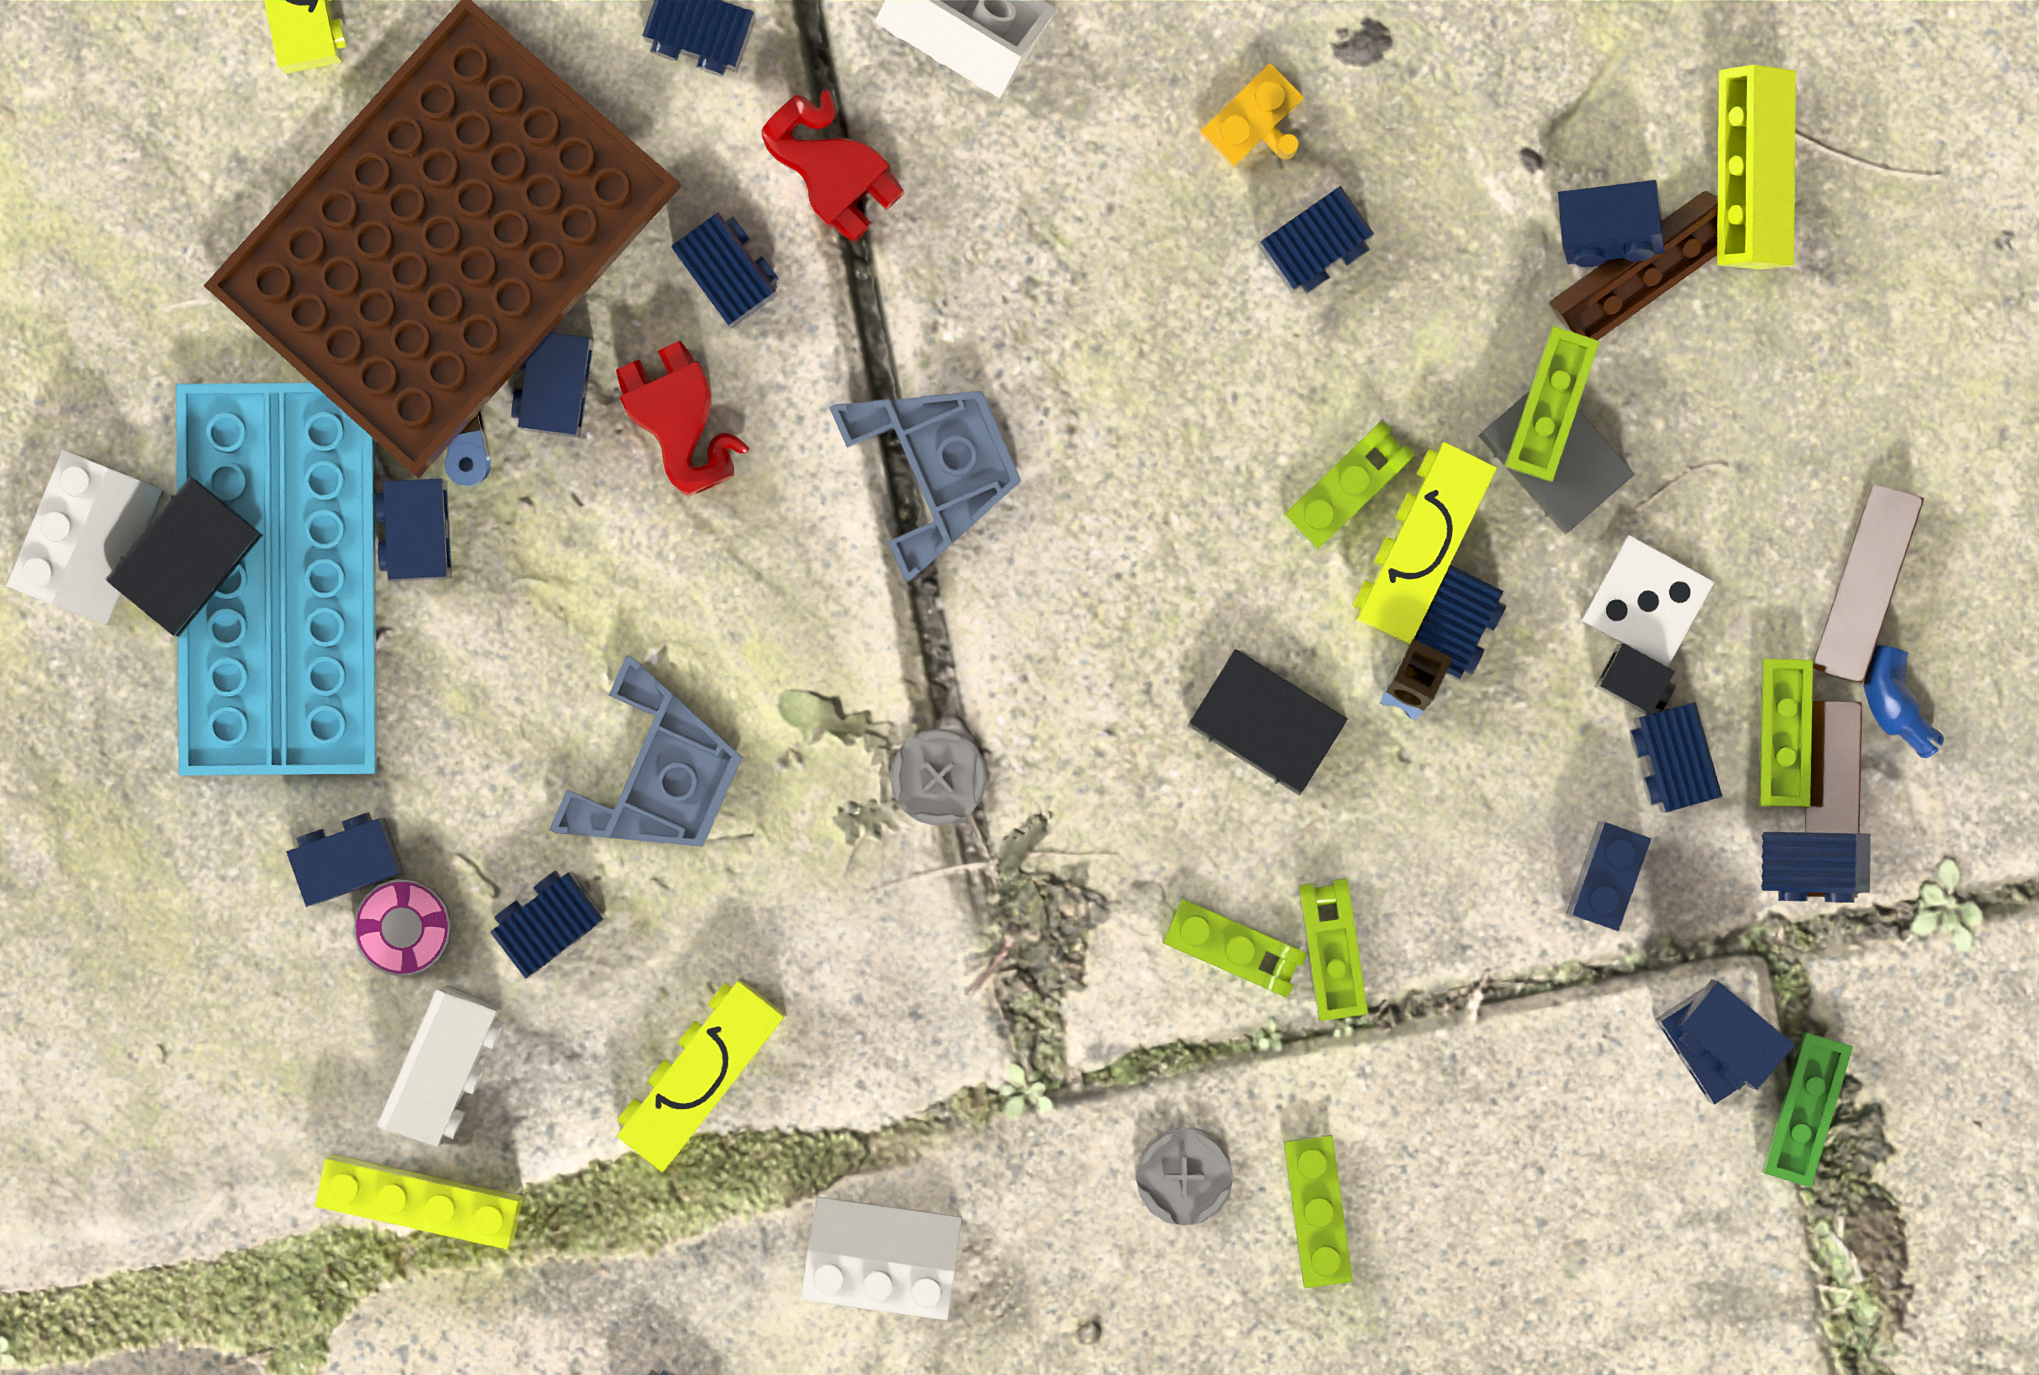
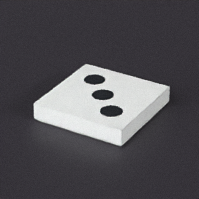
[1580,535,1715,667]

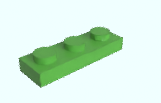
[1762,1031,1853,1187]

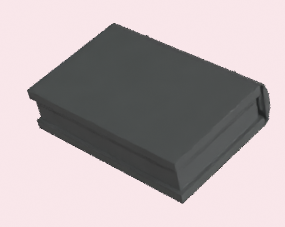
[1478,391,1635,535]

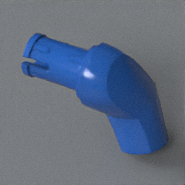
[1863,645,1944,758]

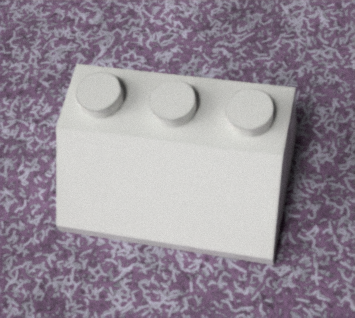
[875,0,1057,98]
[6,449,164,625]
[377,985,504,1146]
[801,1197,962,1320]

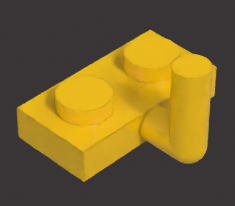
[1200,63,1304,168]

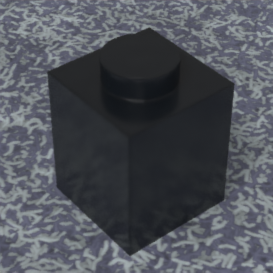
[1595,643,1676,715]

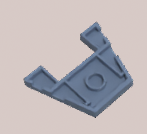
[829,391,1021,582]
[549,655,743,847]

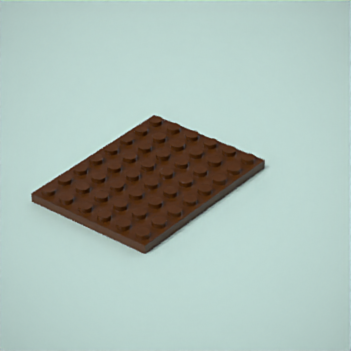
[204,0,682,479]

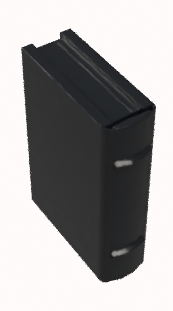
[105,476,263,637]
[1187,649,1348,796]

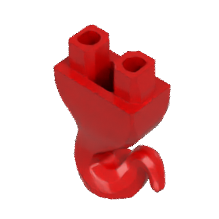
[761,90,905,243]
[616,340,749,497]

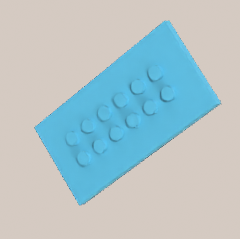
[176,383,377,776]

